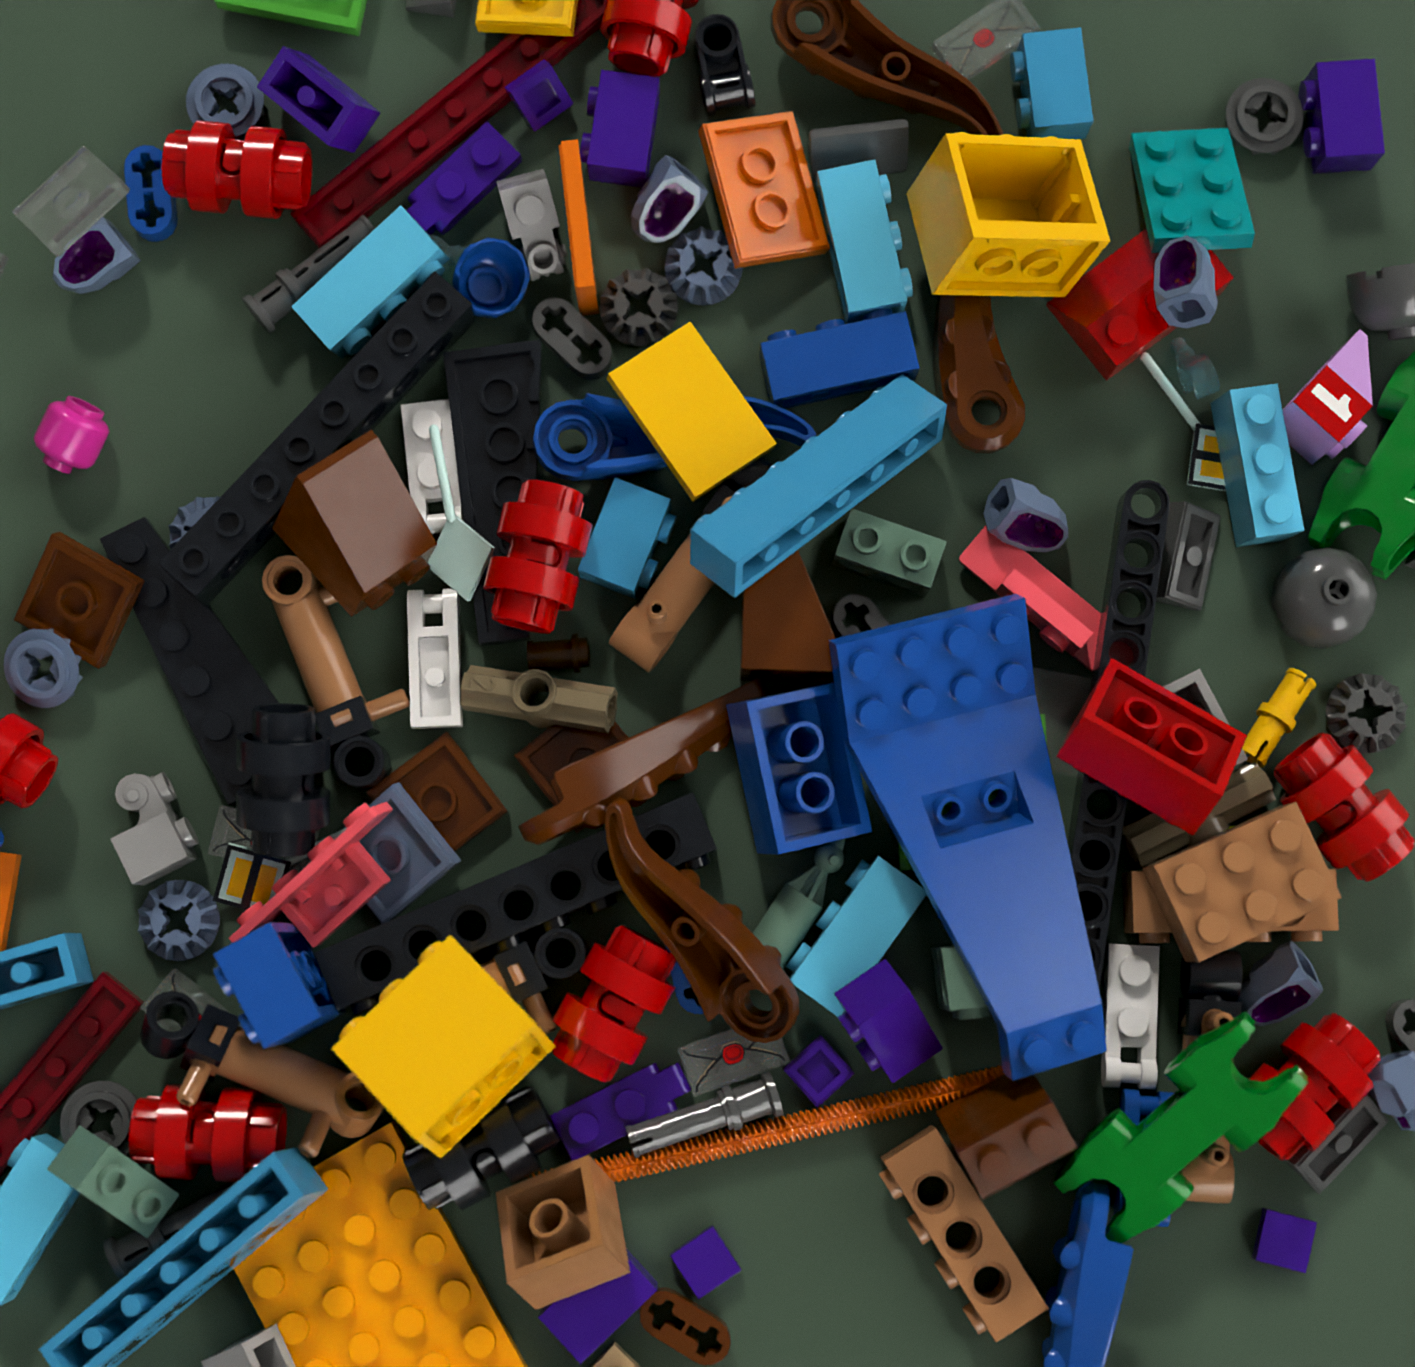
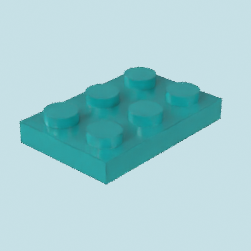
[1129,128,1255,253]

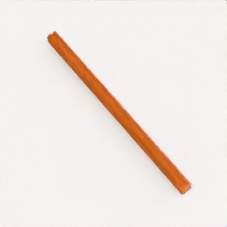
[528,1065,1004,1183]

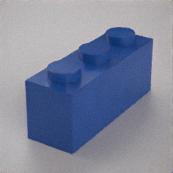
[759,309,920,409]

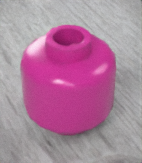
[34,396,110,474]

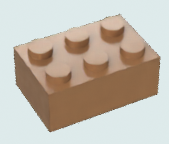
[1142,802,1342,962]

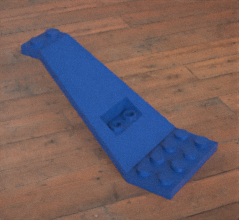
[828,594,1107,1081]

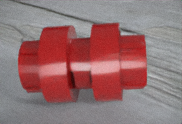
[600,0,699,77]
[162,120,313,219]
[483,480,592,634]
[0,713,59,809]
[1274,732,1415,882]
[552,925,677,1082]
[1249,1013,1380,1161]
[129,1083,287,1183]

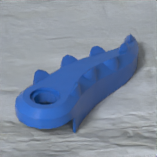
[532,393,817,481]
[1042,1181,1133,1367]

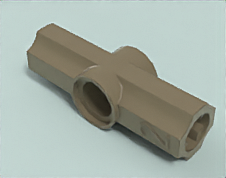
[460,665,618,733]
[1122,762,1276,868]

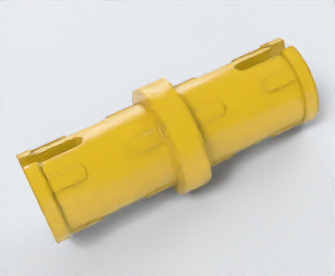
[1242,668,1316,768]

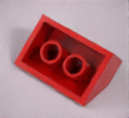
[1046,228,1234,381]
[1056,658,1247,836]

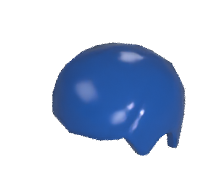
[452,237,530,319]

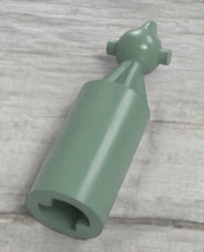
[753,839,846,969]

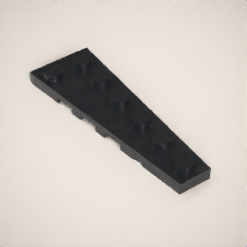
[443,340,542,646]
[100,517,279,806]

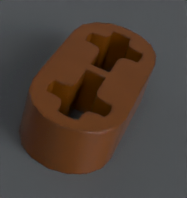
[640,1287,731,1365]

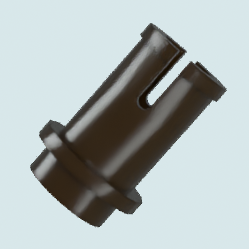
[527,633,590,673]

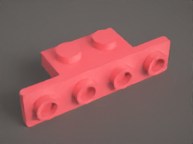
[958,525,1133,672]
[228,801,393,948]

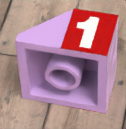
[1283,329,1373,465]

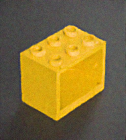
[906,132,1110,297]
[331,935,556,1158]

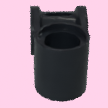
[695,14,755,117]

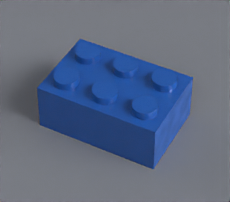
[726,682,872,855]
[213,922,346,1049]

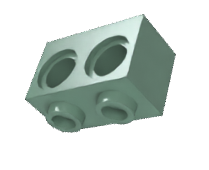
[832,508,947,597]
[931,945,990,1020]
[47,1125,180,1239]

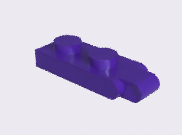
[406,122,522,236]
[550,1062,692,1161]

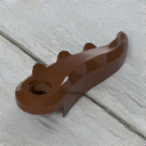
[770,0,1004,136]
[933,295,1025,453]
[518,677,768,845]
[605,798,800,1043]

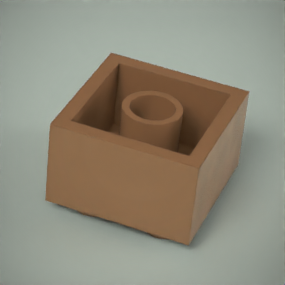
[496,1155,630,1310]

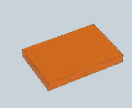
[698,111,830,269]
[559,139,599,316]

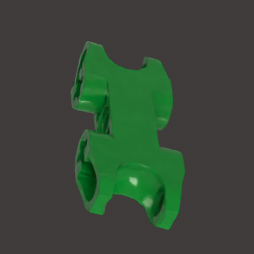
[1308,351,1415,580]
[1053,1011,1308,1243]

